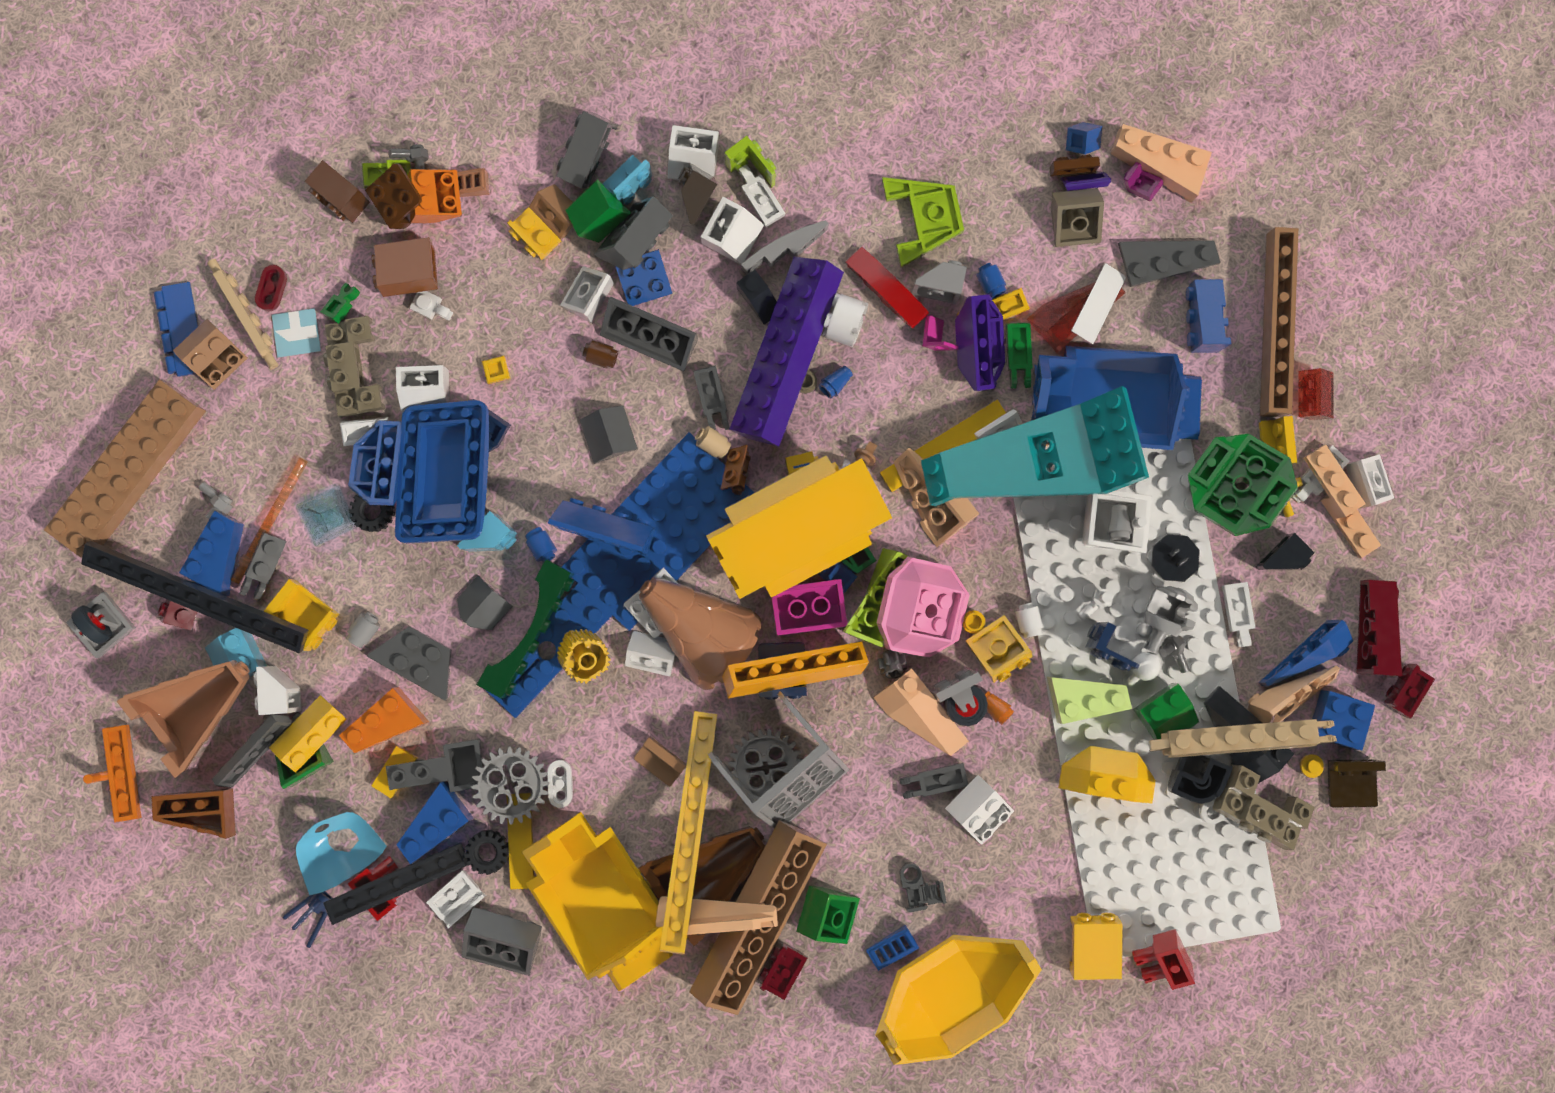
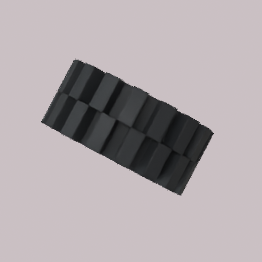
[349,495,395,532]
[464,830,509,875]

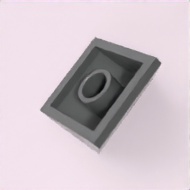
[579,406,638,464]

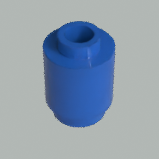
[976,263,1007,299]
[525,527,557,563]

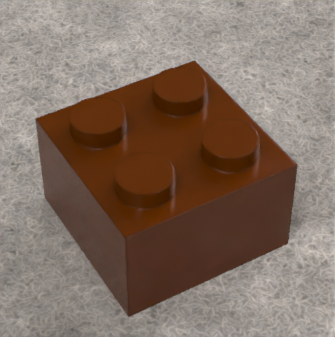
[304,160,370,223]

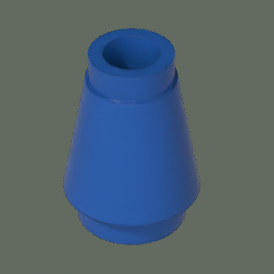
[818,365,853,399]

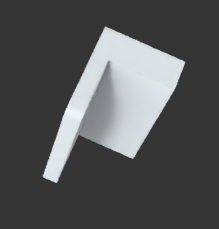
[625,631,675,676]

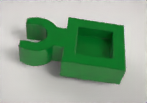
[320,283,360,324]

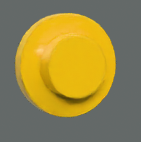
[962,610,986,634]
[1299,754,1324,778]

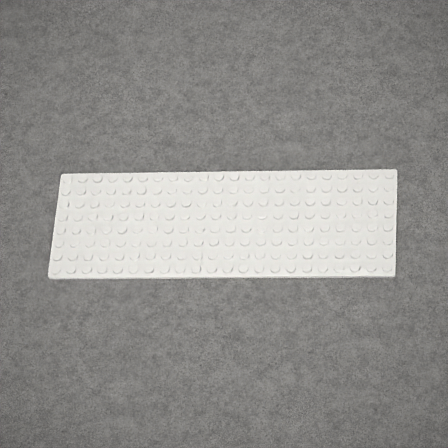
[1013,439,1281,958]

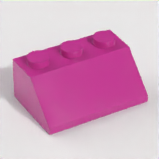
[772,579,847,636]

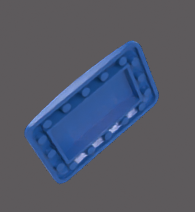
[395,400,489,544]

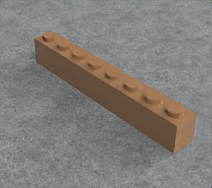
[1260,227,1299,417]

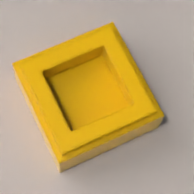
[482,356,511,384]

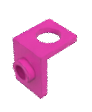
[922,315,959,351]

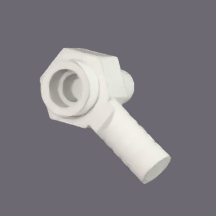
[1077,588,1114,621]

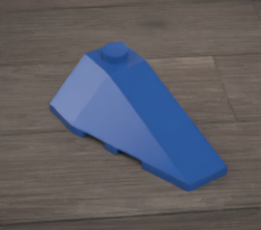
[1258,620,1353,687]

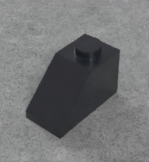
[736,269,777,325]
[1255,533,1315,570]

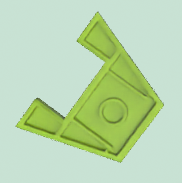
[882,177,964,268]

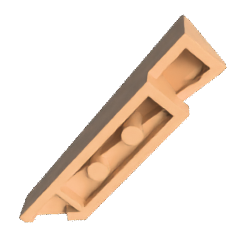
[656,896,778,935]

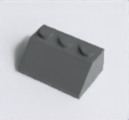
[594,196,673,270]
[461,907,542,976]

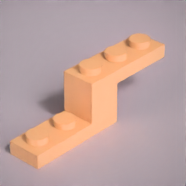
[1303,445,1381,558]

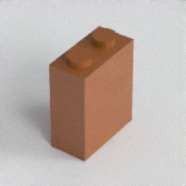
[371,237,438,297]

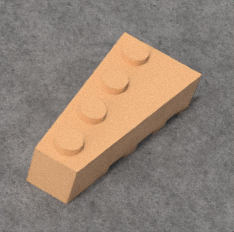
[1111,124,1212,203]

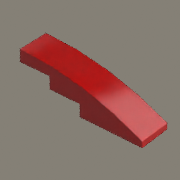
[845,247,929,329]

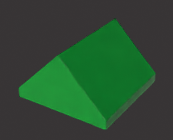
[565,179,631,243]
[275,744,334,789]

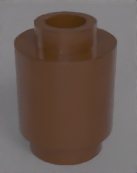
[582,340,619,369]

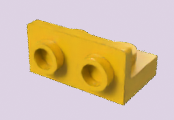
[507,207,561,260]
[1259,416,1297,464]

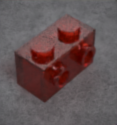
[1298,368,1334,420]

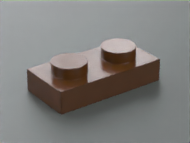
[1050,154,1100,177]

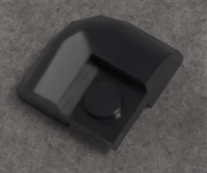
[1168,755,1233,804]

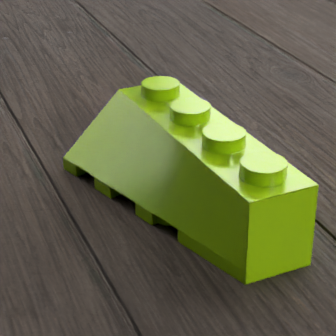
[843,548,910,647]

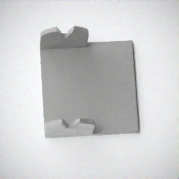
[708,691,850,829]

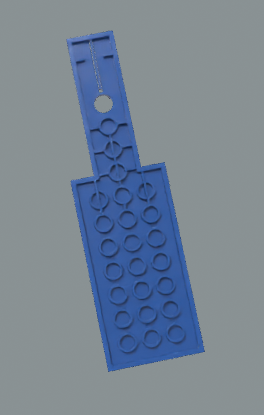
[487,432,755,718]

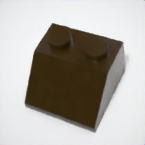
[678,163,717,225]

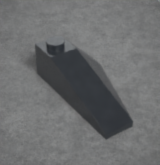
[1203,686,1294,784]

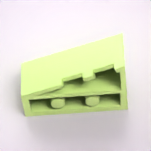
[1047,677,1132,724]

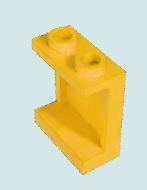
[264,579,339,651]
[1070,912,1123,980]

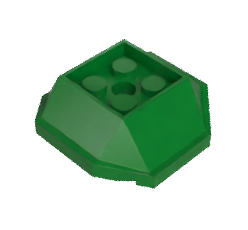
[1188,434,1298,536]

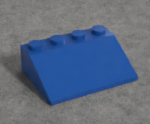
[548,498,655,556]

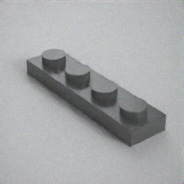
[212,714,292,787]

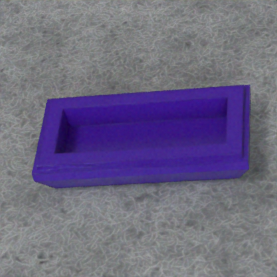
[1060,172,1111,191]

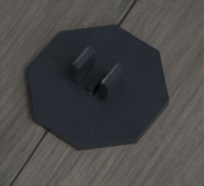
[1151,534,1200,582]

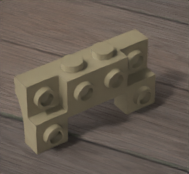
[323,316,385,418]
[1212,765,1315,850]

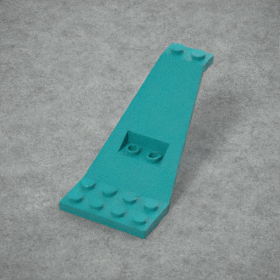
[921,386,1149,506]

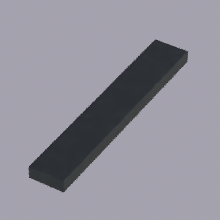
[323,843,468,925]

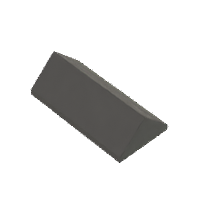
[599,297,698,371]

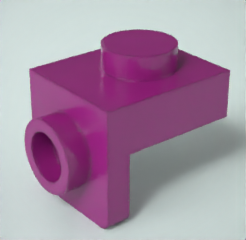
[1124,162,1163,202]

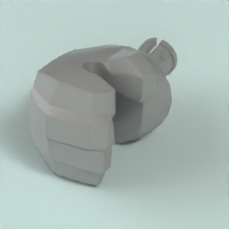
[1144,586,1198,654]

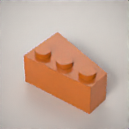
[339,687,429,753]

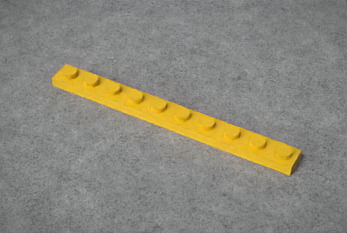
[660,711,718,954]

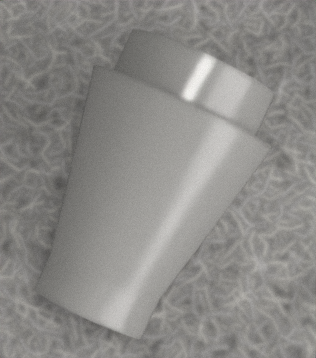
[1108,505,1132,541]

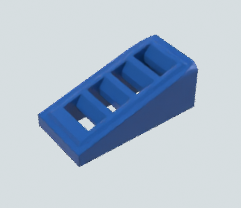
[866,925,919,971]

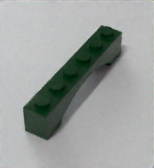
[476,559,574,699]

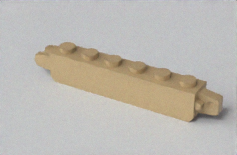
[1149,719,1337,758]

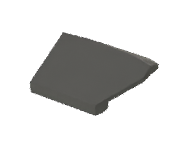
[457,575,513,630]

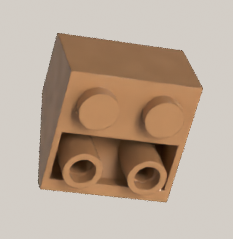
[173,319,248,390]

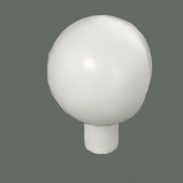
[1126,652,1161,687]

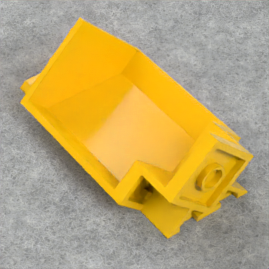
[706,455,892,599]
[522,812,673,991]

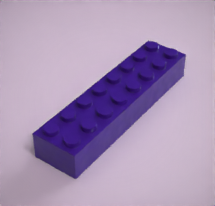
[729,257,844,446]

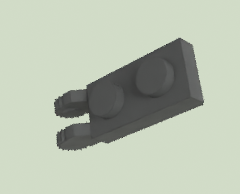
[693,365,730,430]
[239,532,287,601]
[899,762,968,799]

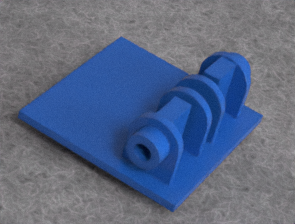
[615,249,673,306]

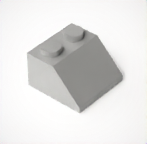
[911,260,967,304]

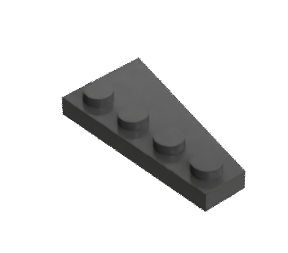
[1118,241,1221,287]

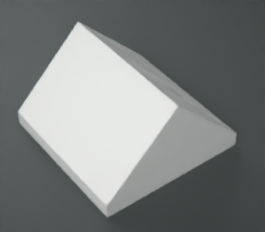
[560,266,614,323]
[1346,454,1394,509]

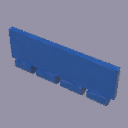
[153,282,198,377]

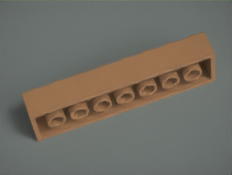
[44,379,206,558]
[689,820,827,1015]

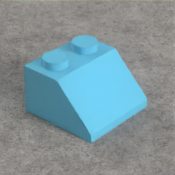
[457,511,518,552]
[205,628,267,678]

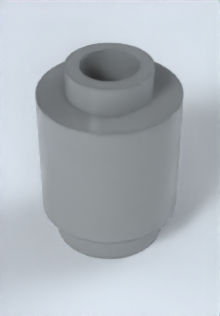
[346,612,380,648]

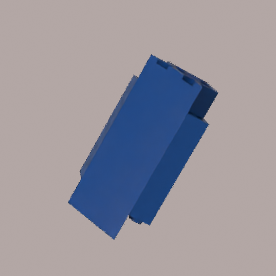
[1031,346,1202,450]

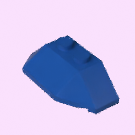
[348,421,401,506]

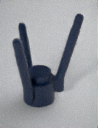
[283,891,333,948]

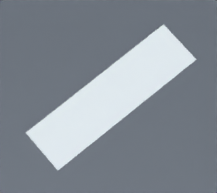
[1072,263,1126,344]

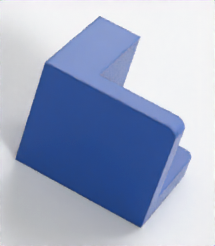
[1066,122,1103,155]

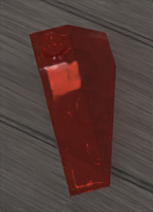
[1026,282,1126,353]

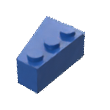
[1186,279,1231,353]
[179,511,244,596]
[397,781,473,864]

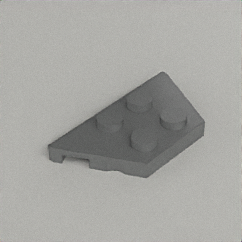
[367,626,451,701]

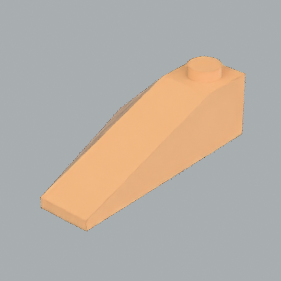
[894,448,979,547]
[1247,665,1340,723]
[873,668,969,756]

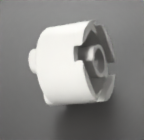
[823,293,868,347]

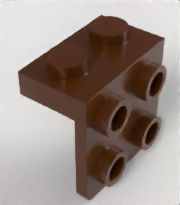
[365,164,422,229]

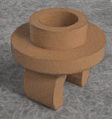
[854,441,877,467]

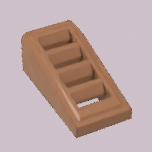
[457,168,489,197]

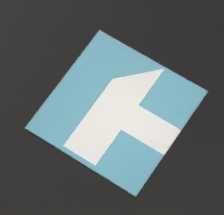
[272,308,321,358]

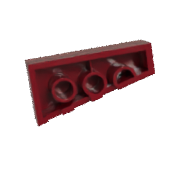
[1356,580,1402,676]

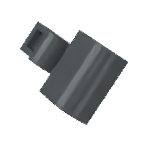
[386,739,484,792]

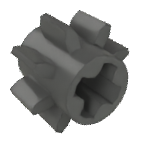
[877,650,907,679]

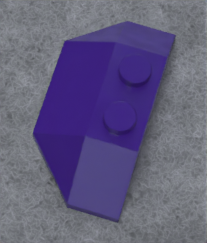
[955,294,1005,391]

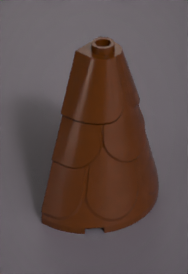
[638,826,765,946]

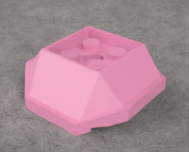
[877,557,970,658]

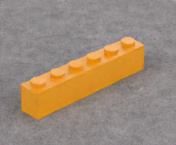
[722,642,869,699]

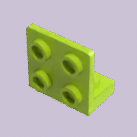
[724,136,776,188]

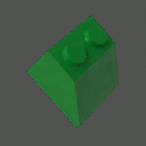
[1133,683,1199,740]
[796,885,860,944]

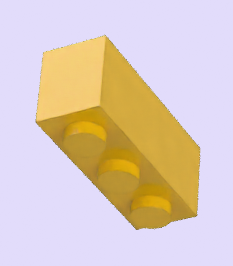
[269,695,347,773]

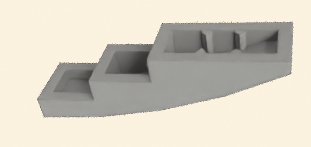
[741,220,829,275]

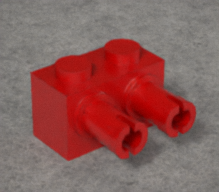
[347,856,401,921]
[1132,929,1195,990]

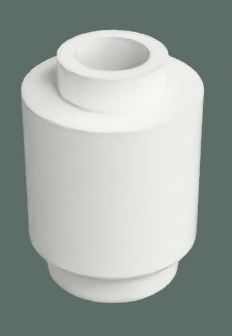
[1015,602,1043,638]

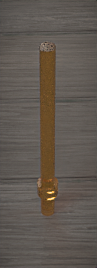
[231,458,308,584]

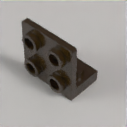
[1328,759,1386,808]

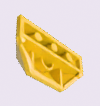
[1058,746,1156,803]

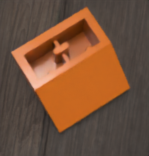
[407,169,462,223]

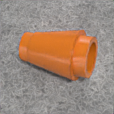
[985,691,1015,725]

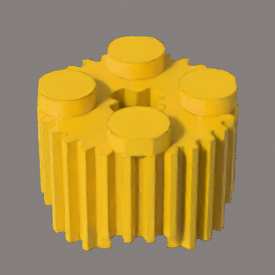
[557,629,611,684]

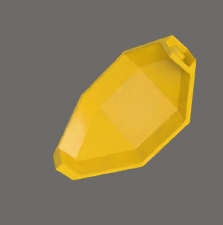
[875,935,1042,1065]

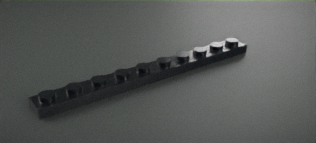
[81,541,309,653]

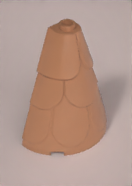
[638,577,761,690]
[117,660,250,778]

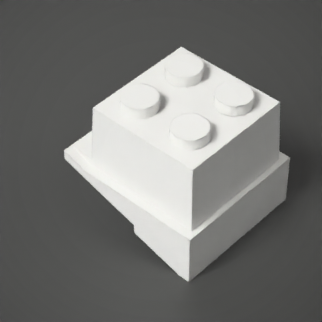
[1082,490,1152,553]

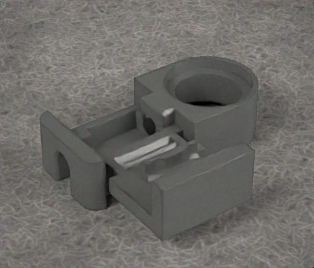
[900,862,947,912]

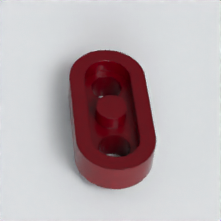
[255,265,287,312]

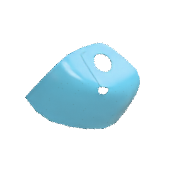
[296,812,387,895]

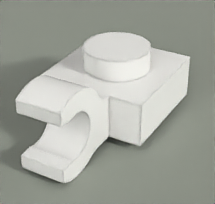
[409,291,453,321]

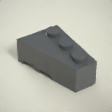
[557,111,619,188]

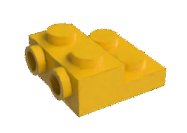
[966,615,1032,683]

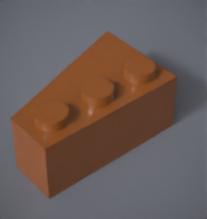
[151,788,236,839]

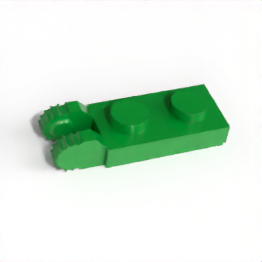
[1006,323,1033,389]

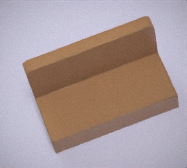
[529,184,573,240]
[634,736,687,787]

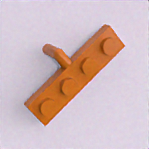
[83,724,142,823]

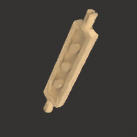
[207,259,279,370]

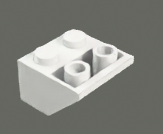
[667,125,720,180]
[701,197,764,265]
[396,365,450,414]
[254,666,301,715]
[945,775,1014,845]

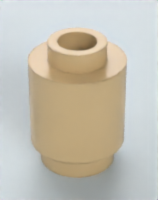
[695,426,731,459]

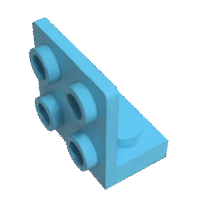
[603,155,653,205]

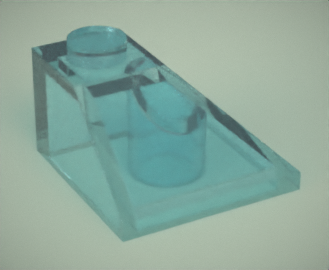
[296,485,358,547]

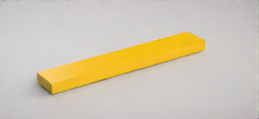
[880,399,1006,493]

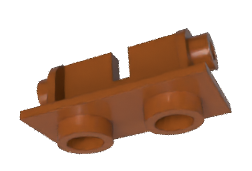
[721,445,751,495]

